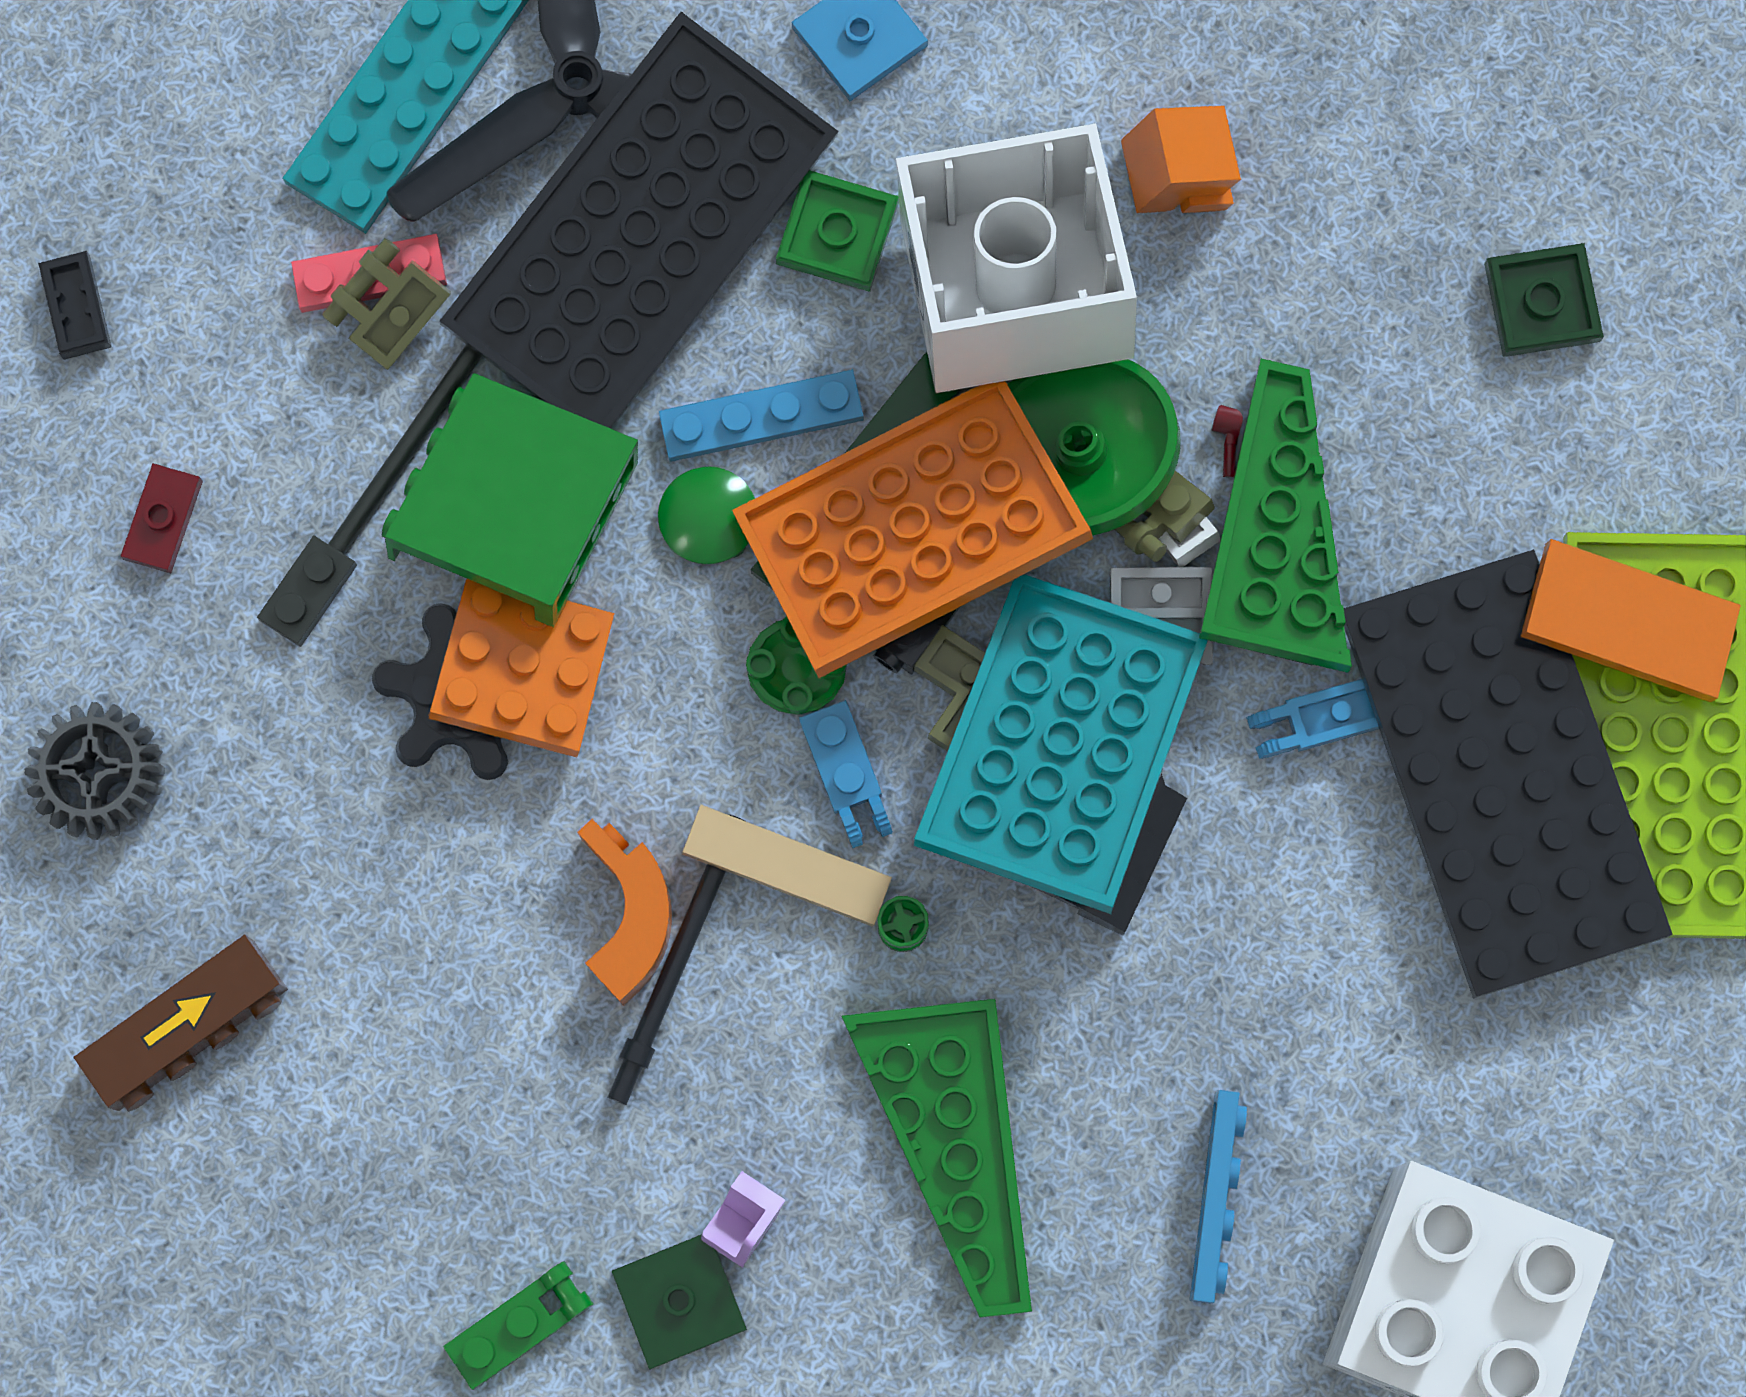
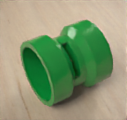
[877,896,929,952]

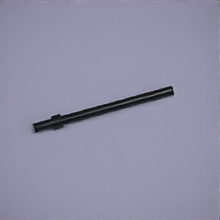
[607,815,744,1105]

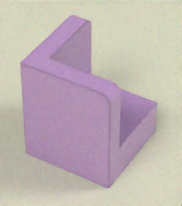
[701,1171,785,1268]

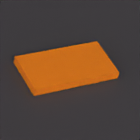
[1521,539,1741,702]

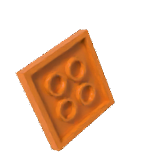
[428,578,615,758]

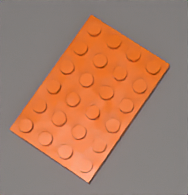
[732,381,1093,678]

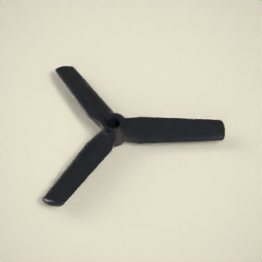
[386,0,632,222]

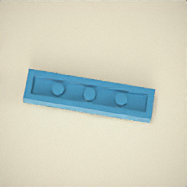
[659,369,864,462]
[1189,1090,1247,1304]

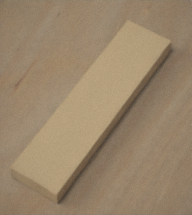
[682,805,892,927]

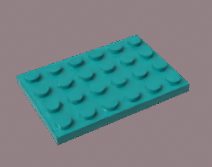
[914,574,1208,914]

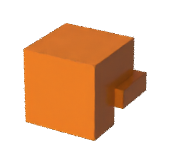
[1121,106,1241,213]

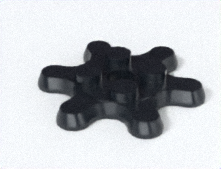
[372,603,508,780]

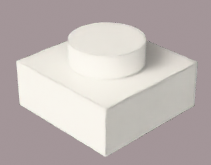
[1158,517,1221,567]

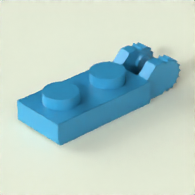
[1246,679,1379,759]
[799,700,893,848]

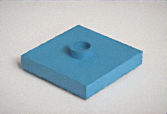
[791,0,928,101]

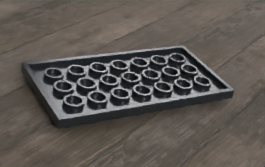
[439,12,839,429]
[1344,549,1673,999]

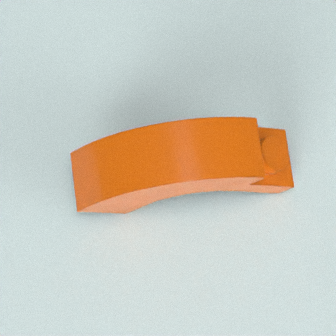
[577,818,672,1006]

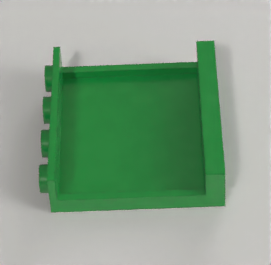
[381,373,638,628]

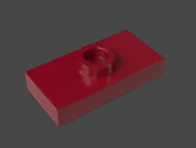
[121,463,203,574]

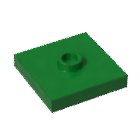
[776,171,899,292]

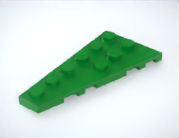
[1199,358,1352,673]
[841,999,1032,1318]

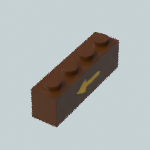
[73,934,288,1112]

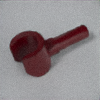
[1211,405,1243,478]

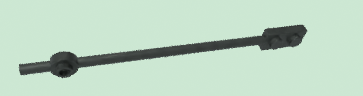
[257,345,482,647]

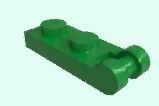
[443,1261,594,1390]

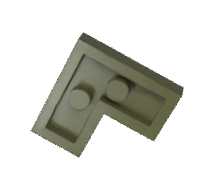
[914,625,985,752]

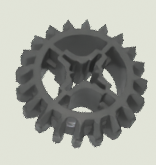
[24,702,165,840]

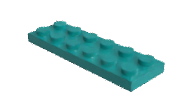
[282,0,529,234]

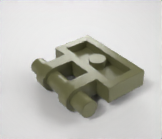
[322,238,451,370]
[1114,471,1215,562]

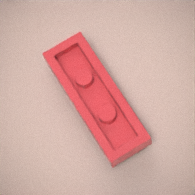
[291,234,447,313]

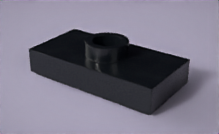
[38,251,112,360]

